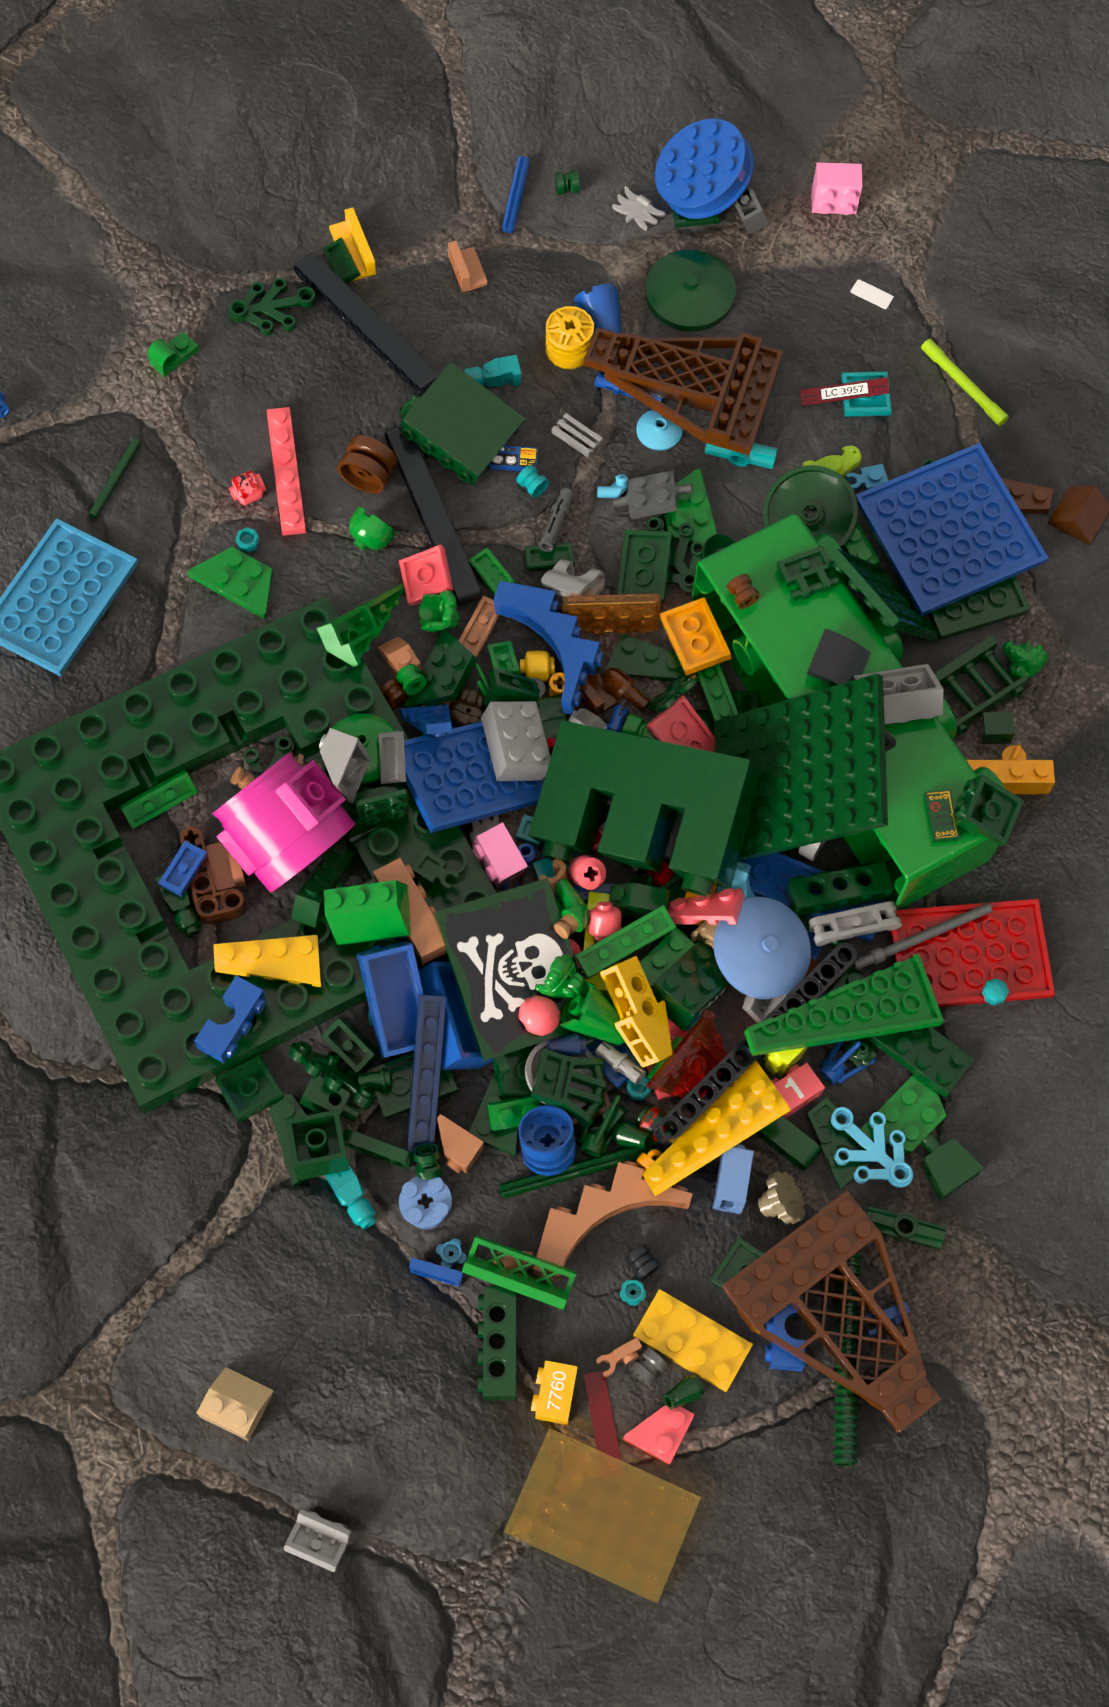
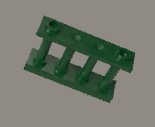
[934,635,1028,736]

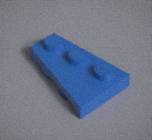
[399,704,452,737]

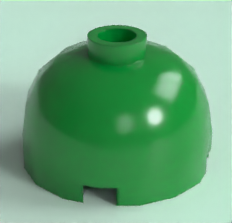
[349,506,397,551]

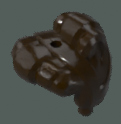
[449,688,488,727]

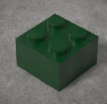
[286,1109,350,1181]

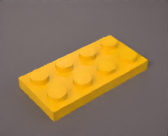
[632,1289,753,1392]

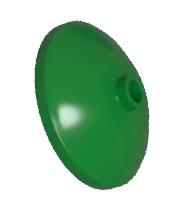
[332,713,395,784]

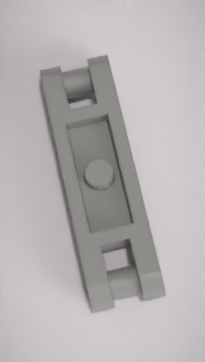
[808,901,902,946]

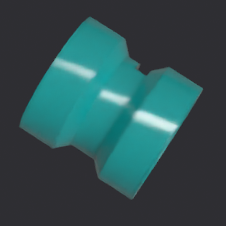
[516,465,549,498]

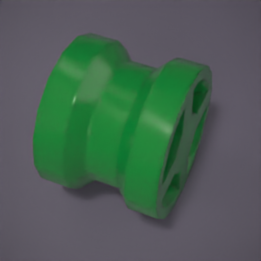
[396,664,427,695]

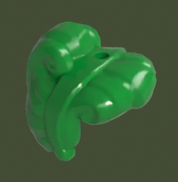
[419,590,460,632]
[1002,641,1048,679]
[535,954,584,998]

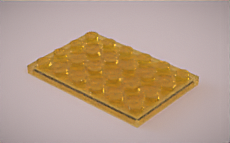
[504,1428,701,1604]

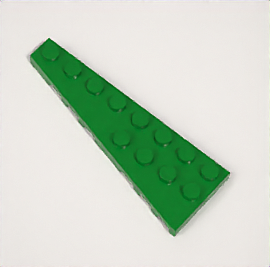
[744,954,944,1056]

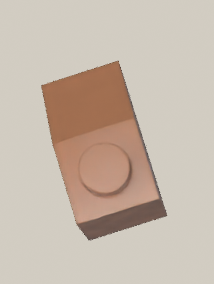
[377,636,421,686]
[437,1114,484,1174]

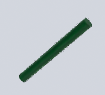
[88,438,141,519]

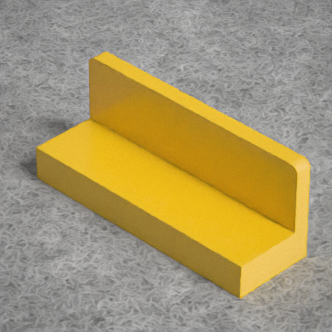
[329,207,376,281]

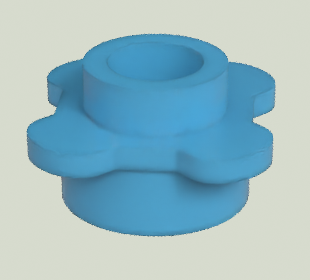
[436,1238,466,1268]

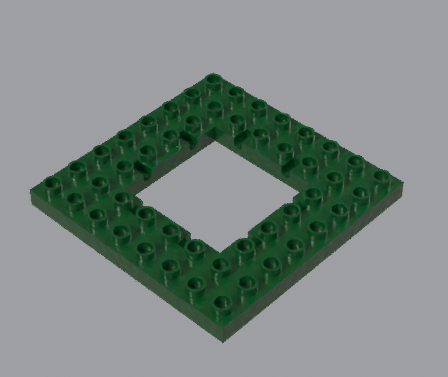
[0,596,496,1114]

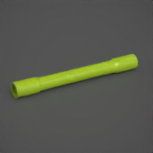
[921,339,1009,426]

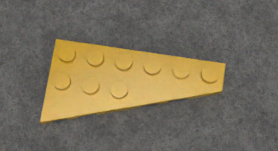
[642,1061,790,1196]

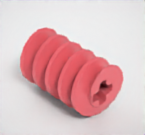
[567,855,606,890]

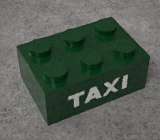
[651,940,732,1032]

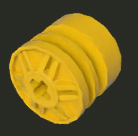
[545,306,594,369]

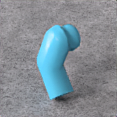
[597,474,628,498]

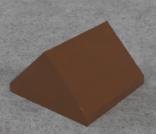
[1048,486,1109,545]

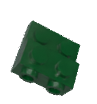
[953,775,1024,846]

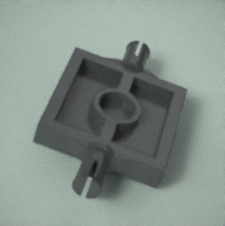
[613,470,693,520]

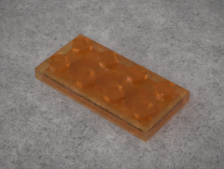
[562,594,660,634]

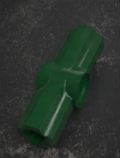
[866,1206,946,1250]

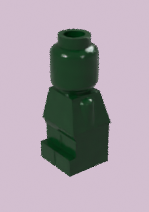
[155,875,201,938]

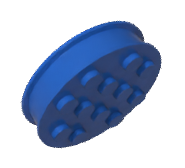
[655,119,754,219]

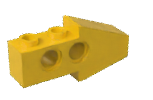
[600,956,673,1068]

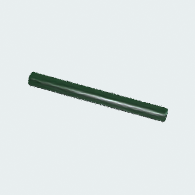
[499,1147,651,1198]

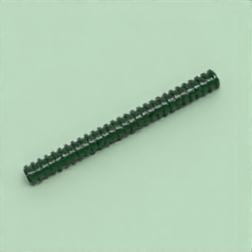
[833,1249,862,1466]

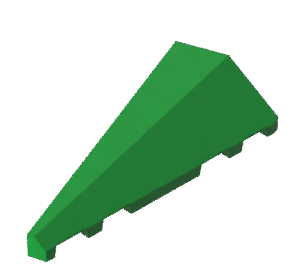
[317,583,405,667]

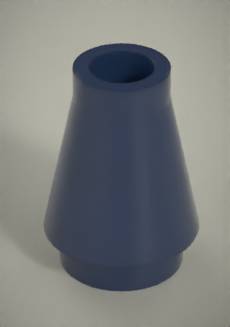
[547,1032,586,1057]

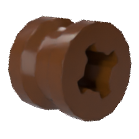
[380,678,409,709]

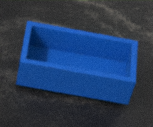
[357,941,423,1058]
[418,962,493,1070]

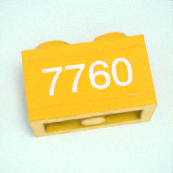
[531,1361,577,1425]

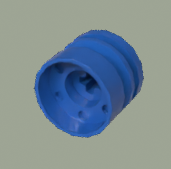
[518,1105,577,1176]

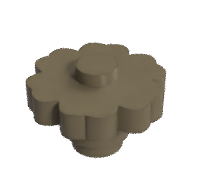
[758,1171,805,1224]

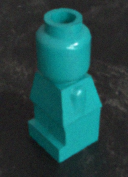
[464,355,521,387]
[325,1165,376,1230]

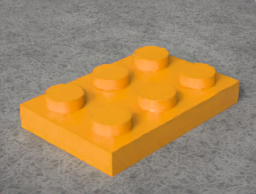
[659,597,732,676]

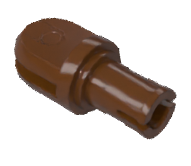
[602,668,651,712]

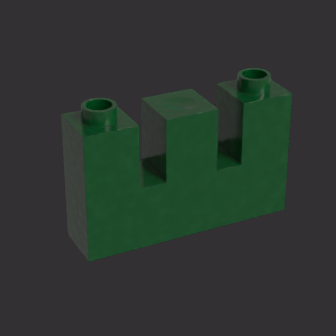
[528,721,763,897]

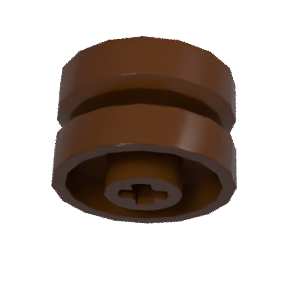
[337,435,398,494]

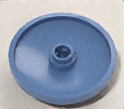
[713,897,811,999]

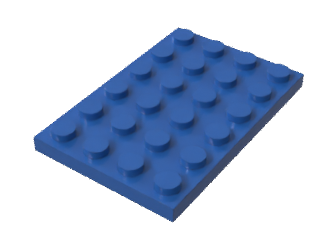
[404,722,545,833]

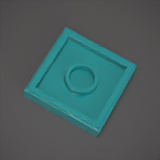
[841,372,892,417]

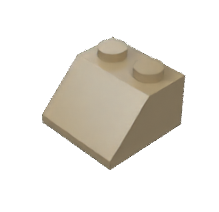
[197,1367,274,1441]

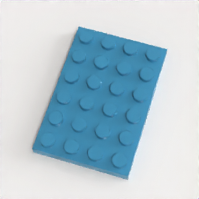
[0,518,139,677]

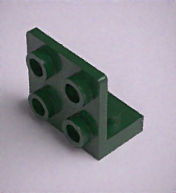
[354,782,409,825]

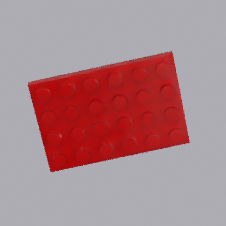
[890,899,1055,1007]

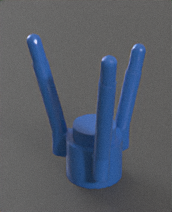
[819,1041,876,1085]

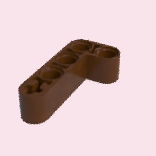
[180,827,246,925]

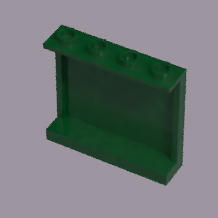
[398,362,525,486]

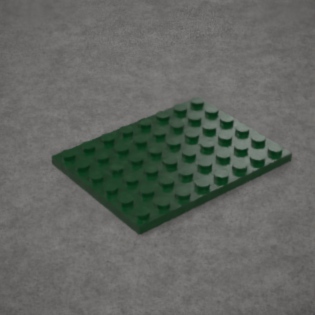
[714,673,888,862]

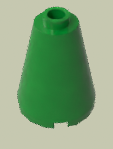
[560,981,626,1045]

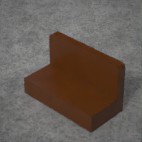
[580,672,619,716]

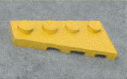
[214,935,321,987]

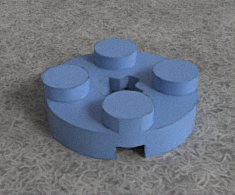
[399,1177,452,1229]

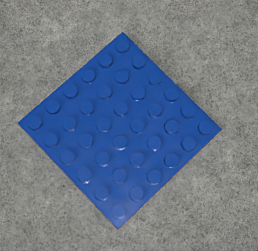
[855,443,1048,616]

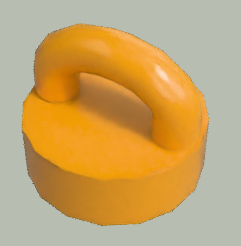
[1000,744,1026,760]
[636,1149,662,1172]

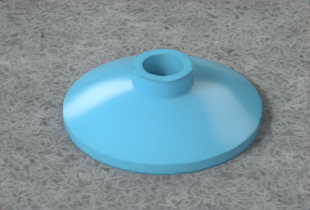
[636,410,683,451]

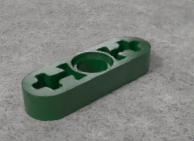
[343,1129,414,1169]

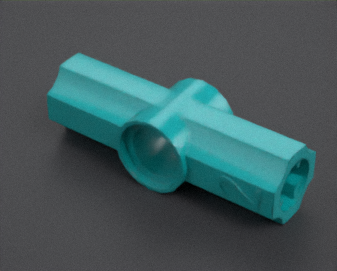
[705,443,778,469]

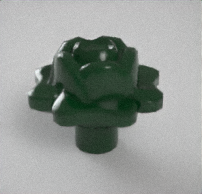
[845,1038,877,1067]

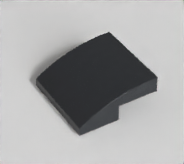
[807,628,871,687]

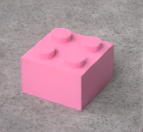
[811,163,862,215]
[472,822,528,889]

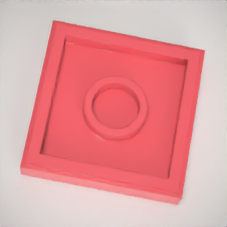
[399,545,453,606]

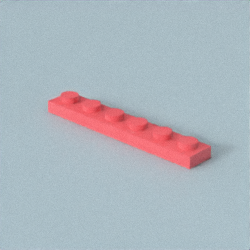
[267,407,306,536]

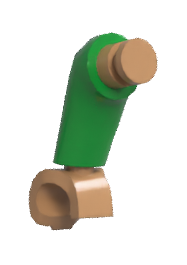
[538,859,589,939]

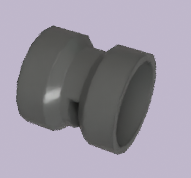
[630,1348,668,1387]

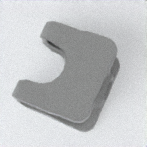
[541,559,605,616]

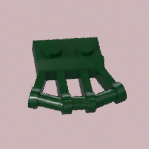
[530,1048,608,1128]

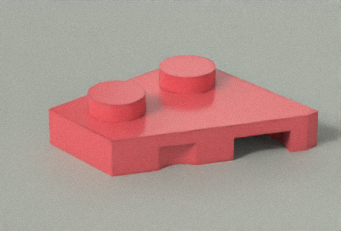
[623,1405,695,1465]

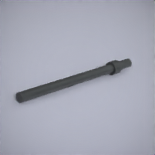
[853,903,992,970]

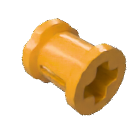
[549,672,565,698]

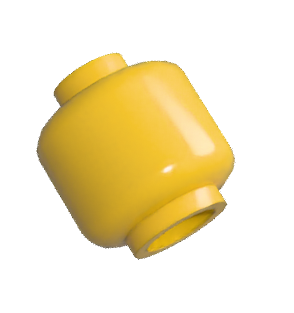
[520,651,554,682]

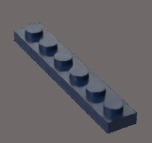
[406,994,446,1152]

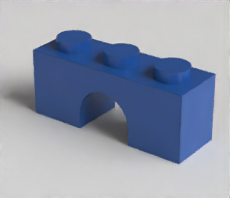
[194,975,266,1063]
[765,1294,806,1372]

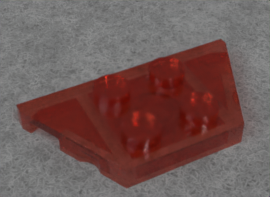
[645,1010,727,1098]

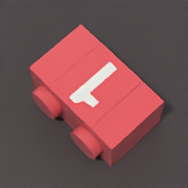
[771,1063,825,1119]

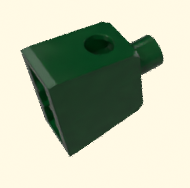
[299,1076,361,1122]
[920,1134,984,1201]

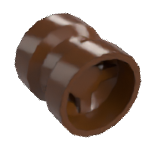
[727,574,760,609]

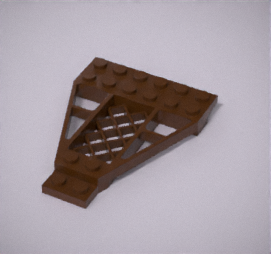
[583,327,783,455]
[721,1191,942,1433]

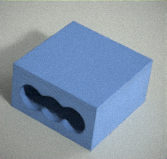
[712,1144,754,1214]

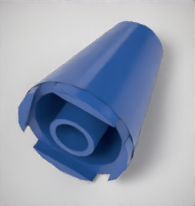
[574,284,622,335]

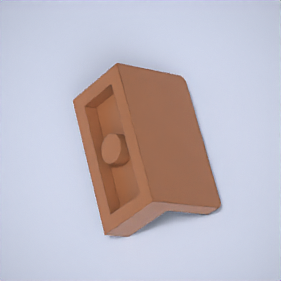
[448,241,488,292]
[206,842,246,892]

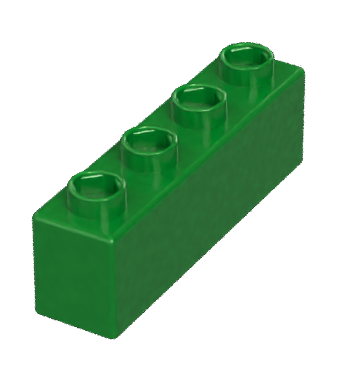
[691,514,1006,910]

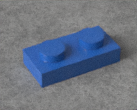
[158,841,208,897]

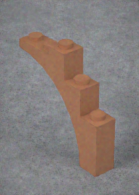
[533,1161,693,1281]

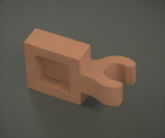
[596,1338,642,1377]

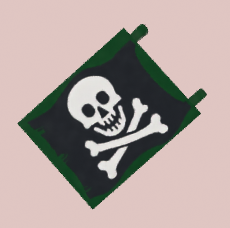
[434,878,595,1076]

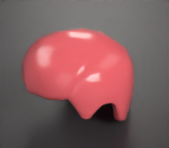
[518,995,561,1036]

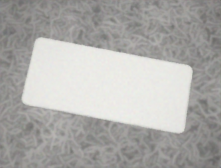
[850,279,893,309]

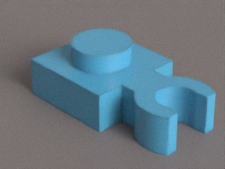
[845,464,888,493]

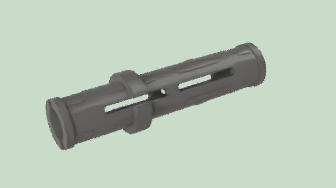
[539,488,575,552]

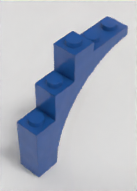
[493,581,604,715]

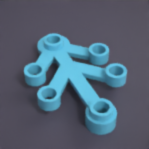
[831,1107,913,1188]

